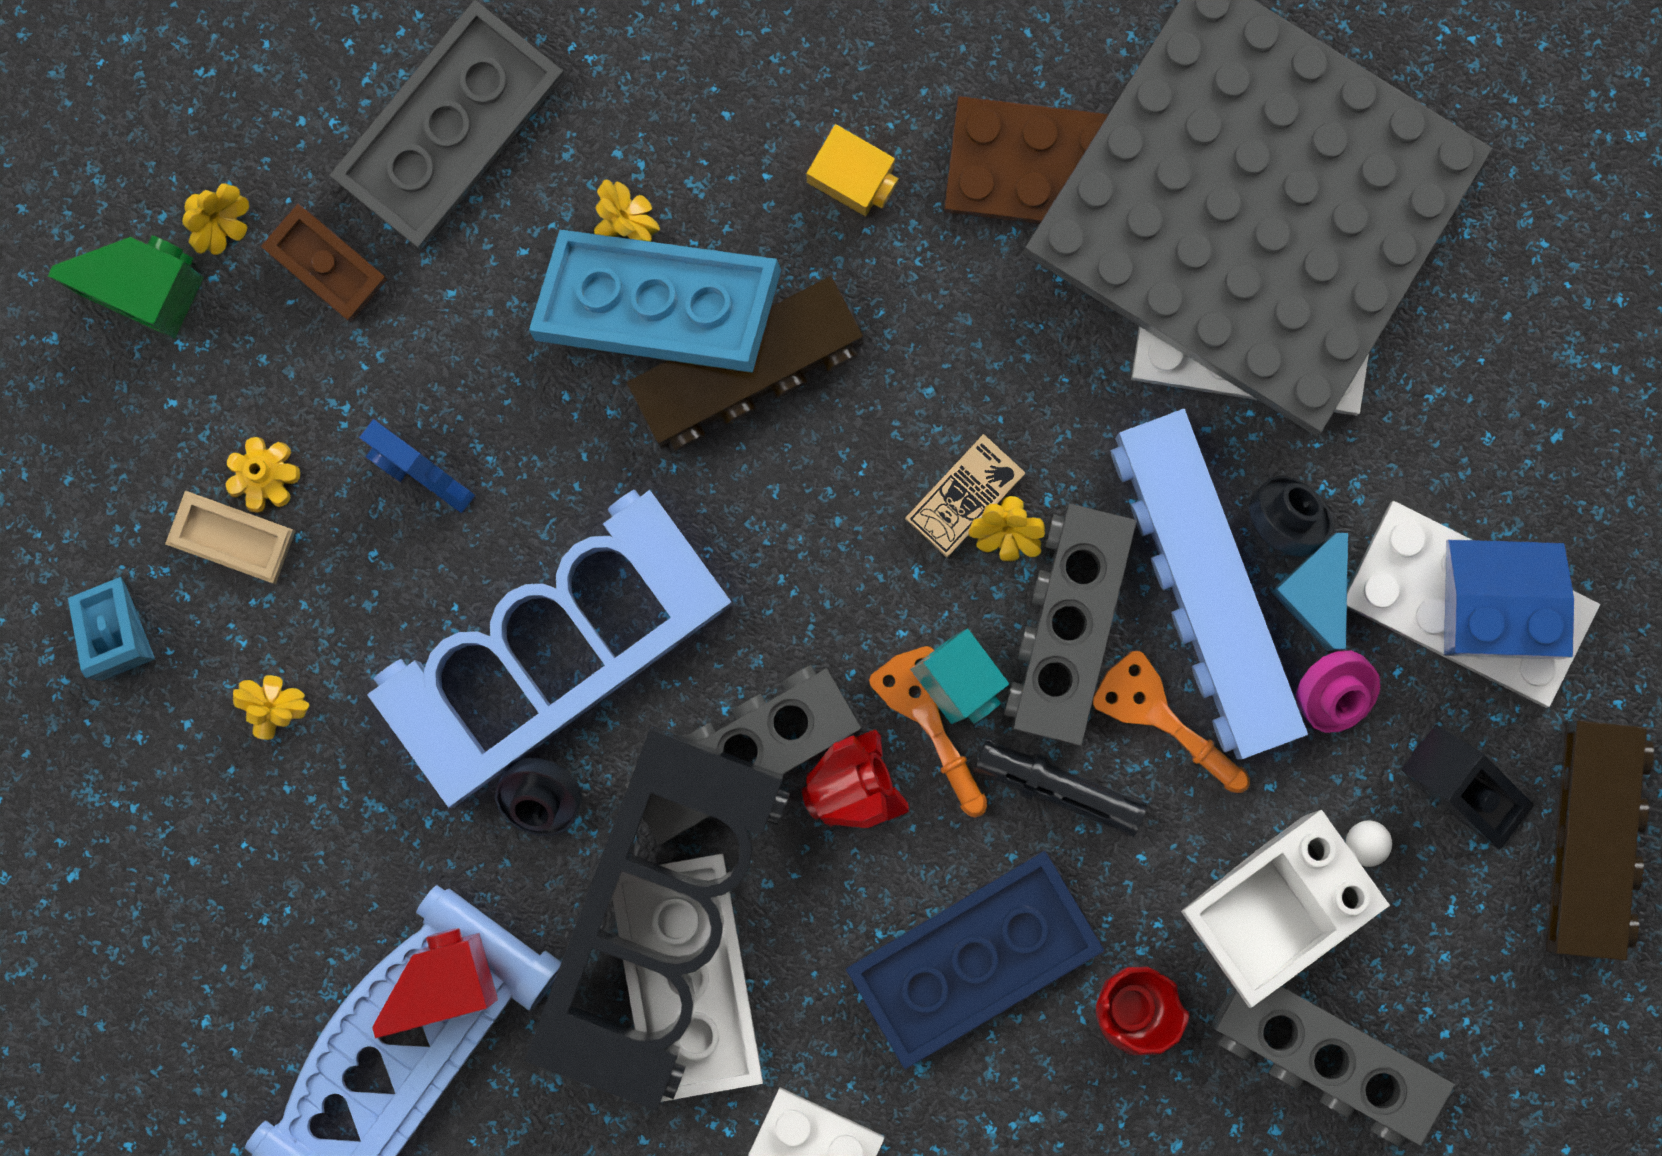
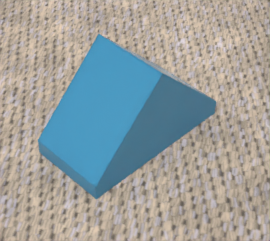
[1271,533,1348,651]
[68,577,155,681]

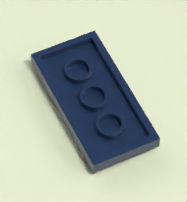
[845,850,1104,1069]

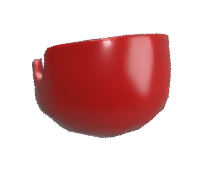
[1096,966,1189,1055]

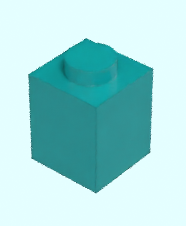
[910,628,1009,724]

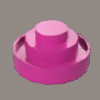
[1296,650,1380,733]

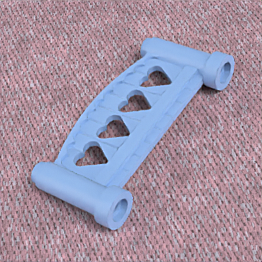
[245,885,561,1156]

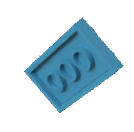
[529,230,781,372]

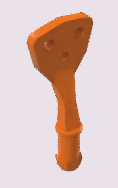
[869,646,987,817]
[1092,651,1250,793]

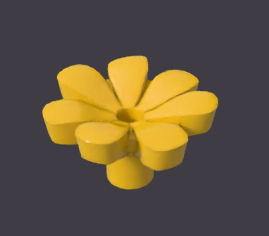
[594,179,660,242]
[182,184,249,255]
[226,437,300,513]
[968,496,1045,561]
[233,675,309,740]

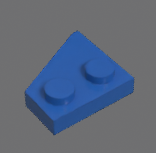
[359,419,476,513]

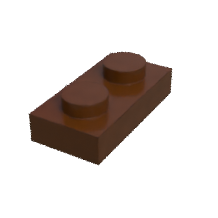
[261,203,388,323]

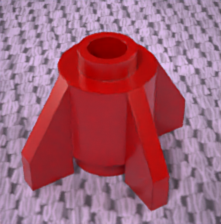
[802,729,909,828]

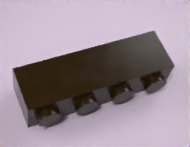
[626,275,863,451]
[1546,721,1654,960]

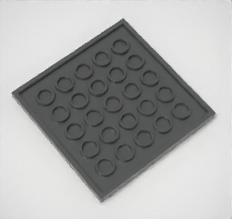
[1022,0,1492,436]

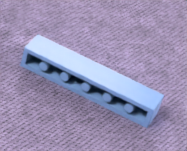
[1110,409,1308,759]

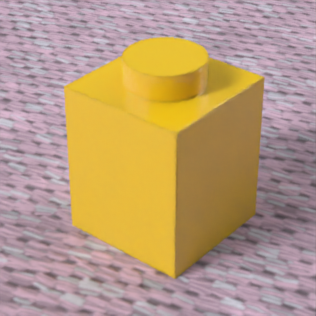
[806,124,899,217]

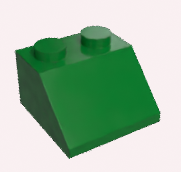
[48,235,204,339]

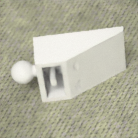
[1181,810,1392,1008]

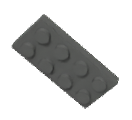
[329,0,565,250]

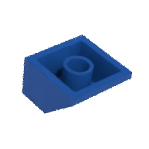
[1444,539,1574,660]

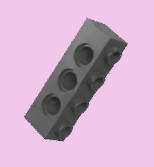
[1004,503,1137,746]
[625,665,861,845]
[1210,986,1455,1148]

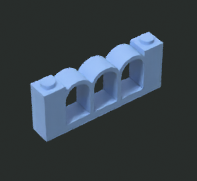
[367,490,733,808]

